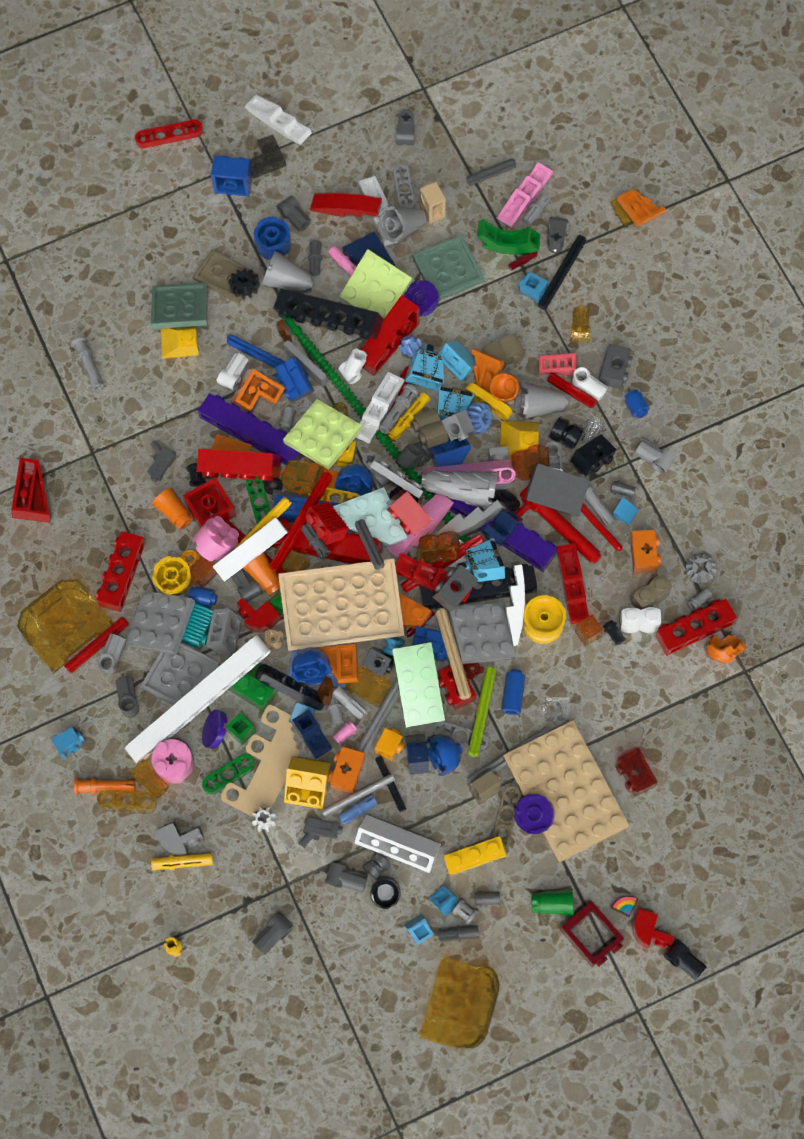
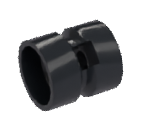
[549,416,584,449]

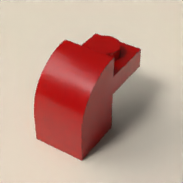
[237,598,281,633]
[633,908,674,949]

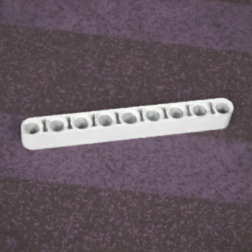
[125,636,271,764]

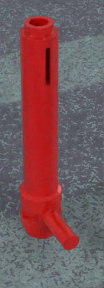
[515,485,602,564]

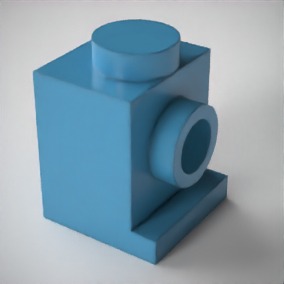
[518,272,548,303]
[52,727,85,760]

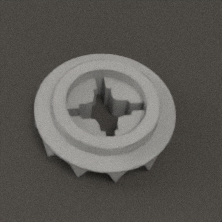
[686,553,717,584]

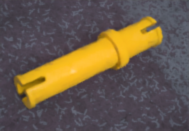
[388,392,431,441]
[151,852,213,871]

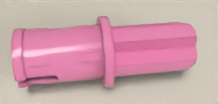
[328,246,357,277]

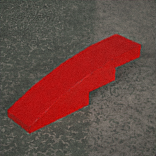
[310,193,382,218]
[556,543,590,624]
[395,553,473,603]

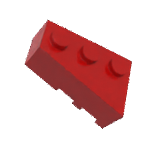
[11,457,50,523]

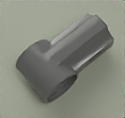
[276,195,311,231]
[231,566,262,602]
[115,676,139,718]
[325,862,368,893]
[252,912,294,955]

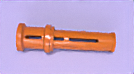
[74,777,136,795]

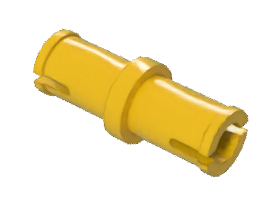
[164,937,182,957]

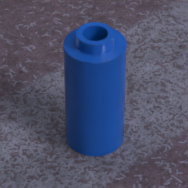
[501,669,526,715]

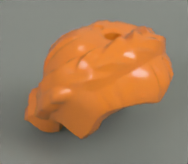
[706,635,747,663]

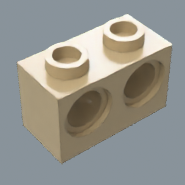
[420,182,446,224]

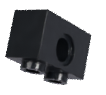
[570,434,617,476]

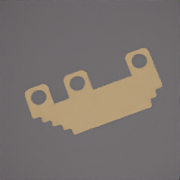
[221,705,300,816]

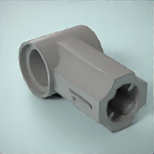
[635,440,675,474]
[97,634,127,674]

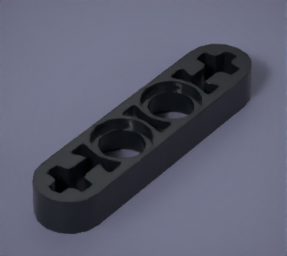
[255,664,325,711]

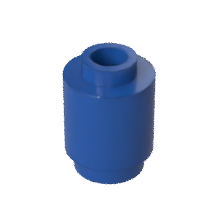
[625,389,650,418]
[188,586,218,608]

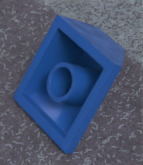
[428,436,471,467]

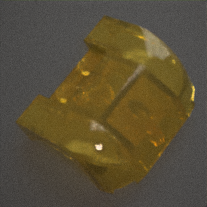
[17,579,113,674]
[419,956,500,1050]

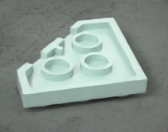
[333,487,407,547]

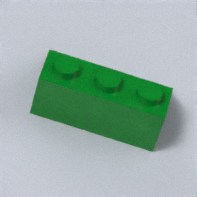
[223,650,284,712]

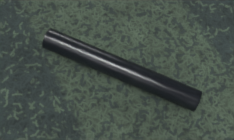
[375,756,407,813]

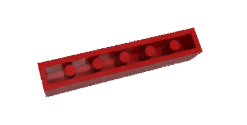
[270,519,383,564]

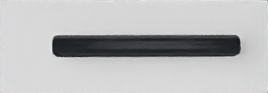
[538,235,586,310]

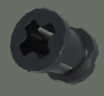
[186,463,206,487]

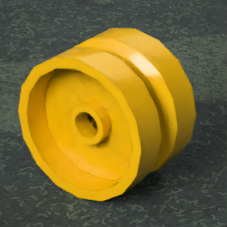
[522,595,566,644]

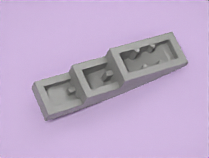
[431,500,507,543]

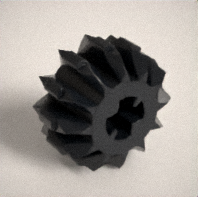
[228,267,260,300]

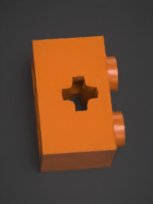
[630,530,661,573]
[328,747,365,794]

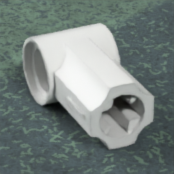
[338,348,367,385]
[217,353,249,391]
[571,367,608,401]

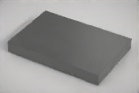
[524,463,590,516]

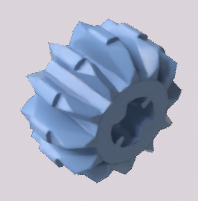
[466,402,494,434]

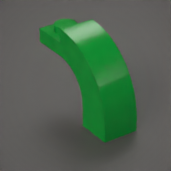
[477,219,541,255]

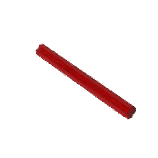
[269,471,332,572]

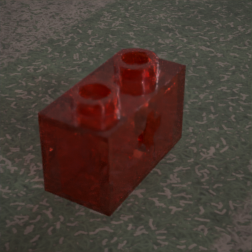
[615,748,658,797]

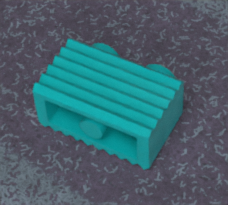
[181,603,214,650]

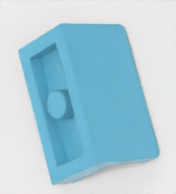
[438,341,476,381]

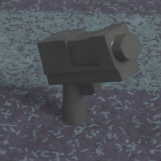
[148,441,176,482]
[298,817,343,848]

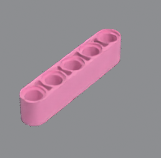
[421,460,515,490]

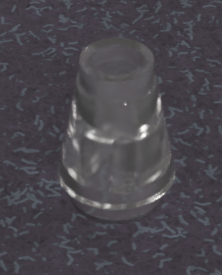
[580,416,604,444]

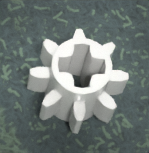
[252,807,276,832]

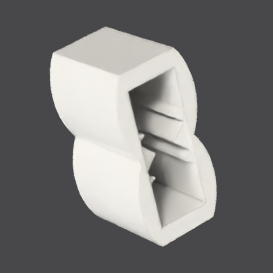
[619,607,661,633]

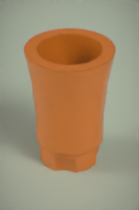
[152,487,193,530]
[243,552,280,596]

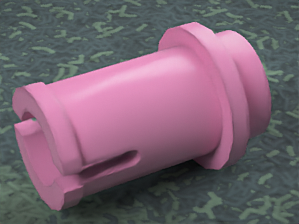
[332,721,358,745]

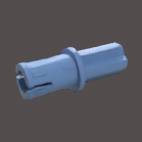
[339,794,377,825]

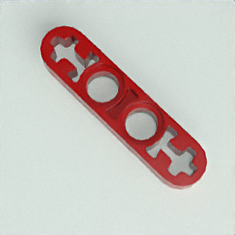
[135,119,203,149]

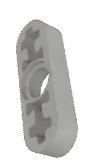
[393,164,415,208]
[433,721,489,753]

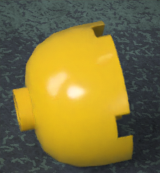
[152,556,192,595]

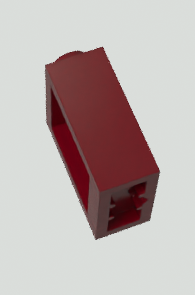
[560,901,625,968]

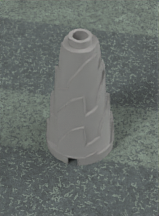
[421,470,497,509]

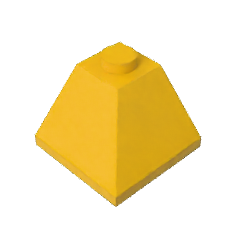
[161,326,199,359]
[500,421,539,458]

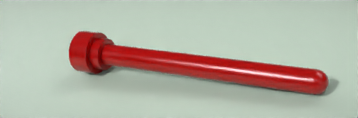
[580,503,623,551]

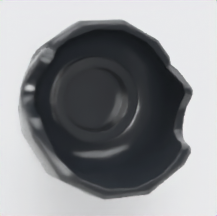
[370,877,401,909]

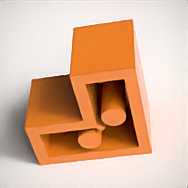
[230,369,285,411]

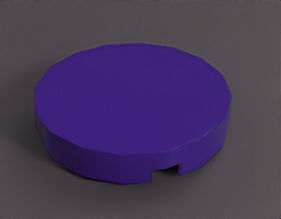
[404,280,439,317]
[202,709,227,749]
[515,794,555,834]

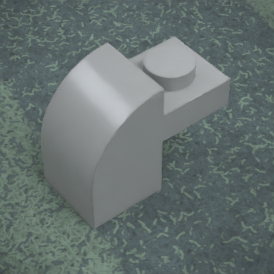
[155,823,203,856]

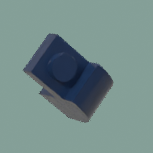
[484,508,523,546]
[292,710,332,760]

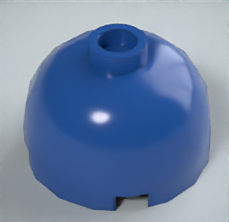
[335,464,374,496]
[292,647,332,685]
[427,735,462,776]

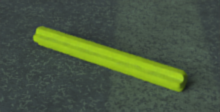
[468,667,496,757]

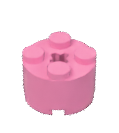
[193,516,239,562]
[152,739,194,784]

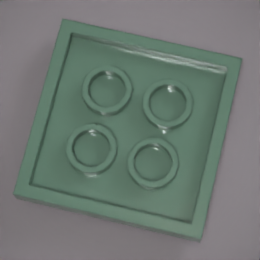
[413,235,485,300]
[151,282,208,329]

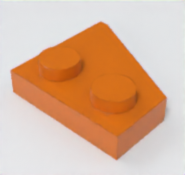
[617,189,666,227]
[471,348,505,395]
[319,644,358,684]

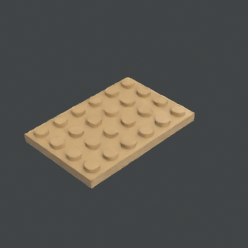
[278,559,405,651]
[502,720,630,863]

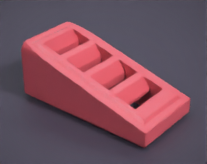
[539,353,578,375]

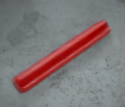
[64,617,129,673]

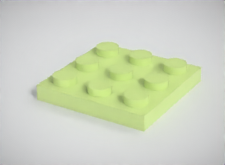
[340,249,414,319]
[283,399,363,470]

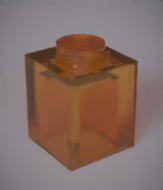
[190,556,218,587]
[575,614,603,647]

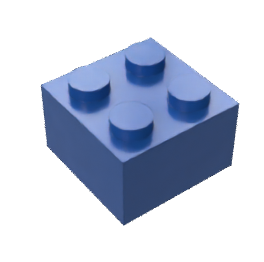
[211,155,253,197]

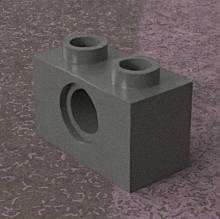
[600,344,633,389]
[433,565,478,612]

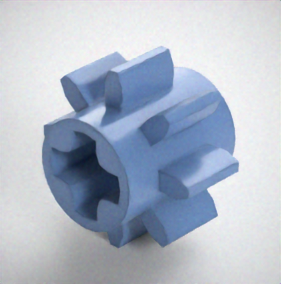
[398,334,423,357]

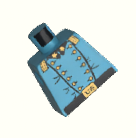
[404,344,444,391]
[438,386,474,421]
[457,540,505,582]

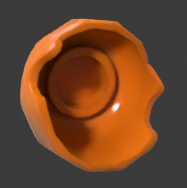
[489,373,520,401]

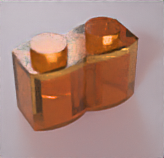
[511,444,550,481]
[417,531,460,564]

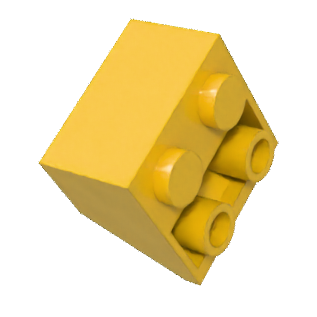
[284,757,331,809]

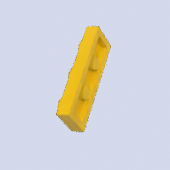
[444,836,507,876]

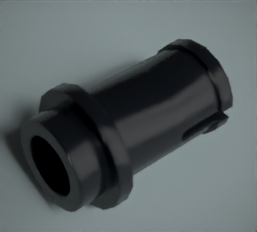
[603,620,626,646]

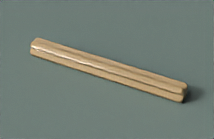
[436,609,471,700]

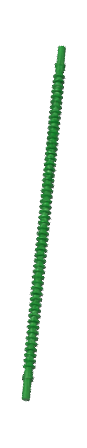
[282,316,471,542]

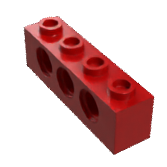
[95,531,146,612]
[655,599,737,656]

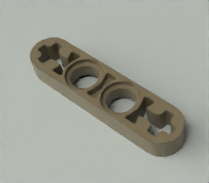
[492,786,521,863]

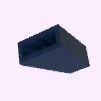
[343,231,396,267]
[405,734,429,775]

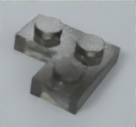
[250,134,286,178]

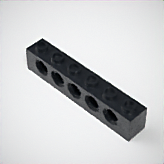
[273,288,384,340]
[419,564,538,610]

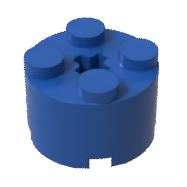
[254,217,291,260]

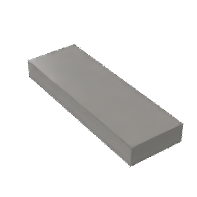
[283,340,327,388]

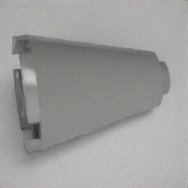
[377,206,426,243]
[262,251,314,292]
[515,382,568,419]

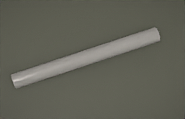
[321,773,395,817]

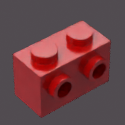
[438,665,476,710]

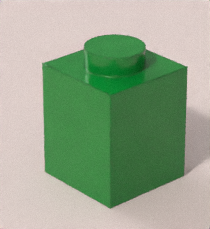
[226,713,256,745]

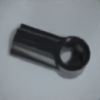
[663,939,707,981]

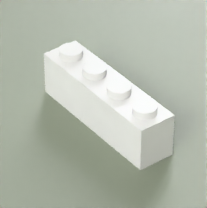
[355,815,441,873]

